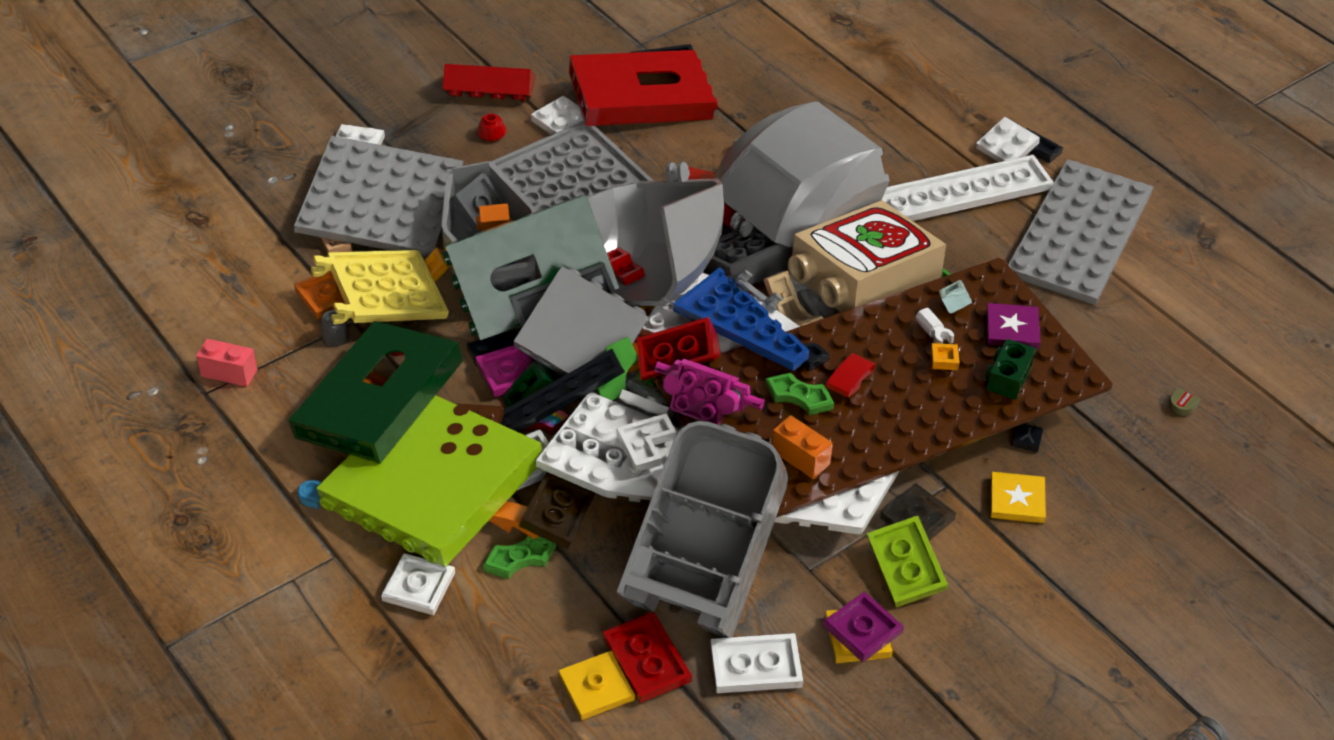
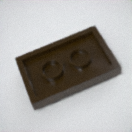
[519,472,595,549]

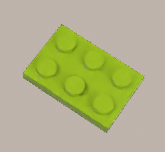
[867,515,948,608]

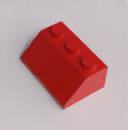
[636,317,721,381]

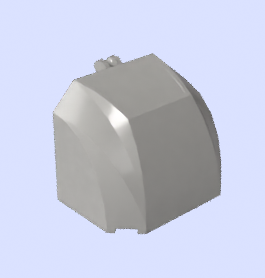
[714,101,890,248]
[587,161,724,306]

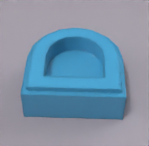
[297,480,322,509]

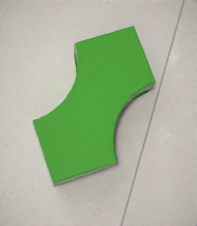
[596,337,639,401]
[765,373,834,415]
[483,536,556,579]

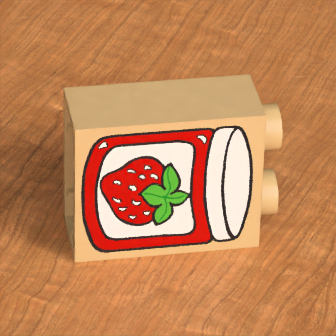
[788,200,946,312]

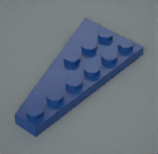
[673,267,809,371]

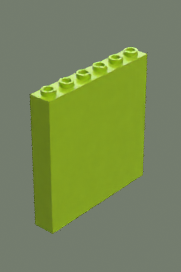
[316,395,542,567]

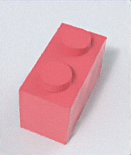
[196,338,258,387]

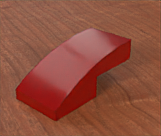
[607,247,646,286]
[825,353,875,398]

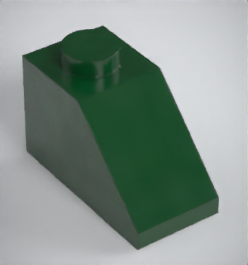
[502,361,559,408]

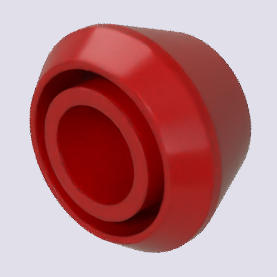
[477,113,507,142]

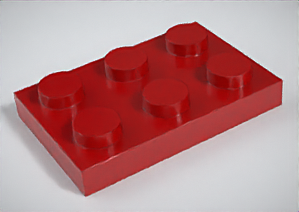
[603,612,692,703]

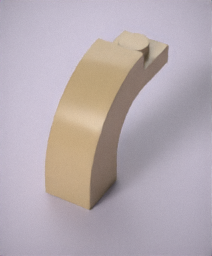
[763,271,823,327]

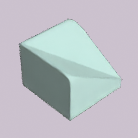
[939,280,972,313]

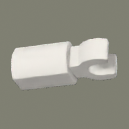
[915,308,954,344]

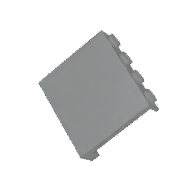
[514,266,649,395]

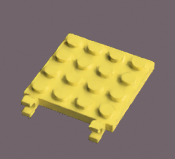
[311,250,449,325]

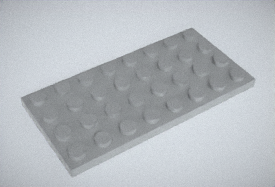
[1008,159,1153,306]

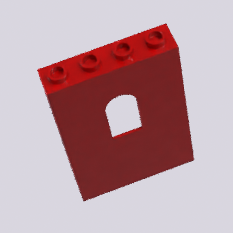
[568,50,718,126]

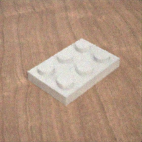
[710,633,803,693]

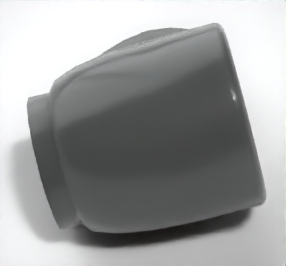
[320,308,349,347]

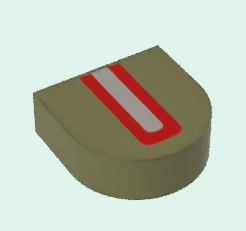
[1169,388,1201,416]

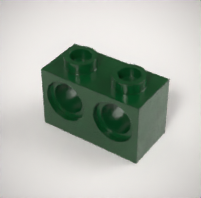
[985,339,1037,400]

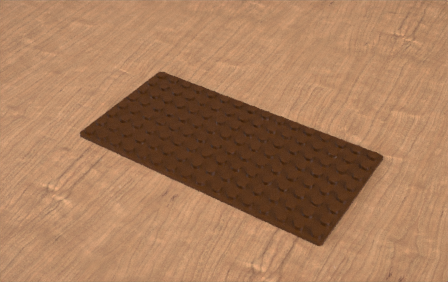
[654,258,1113,518]

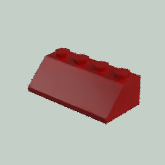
[443,64,535,101]

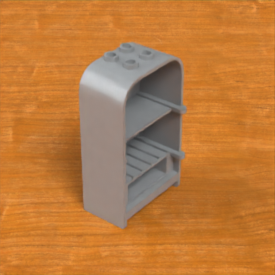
[616,421,788,638]

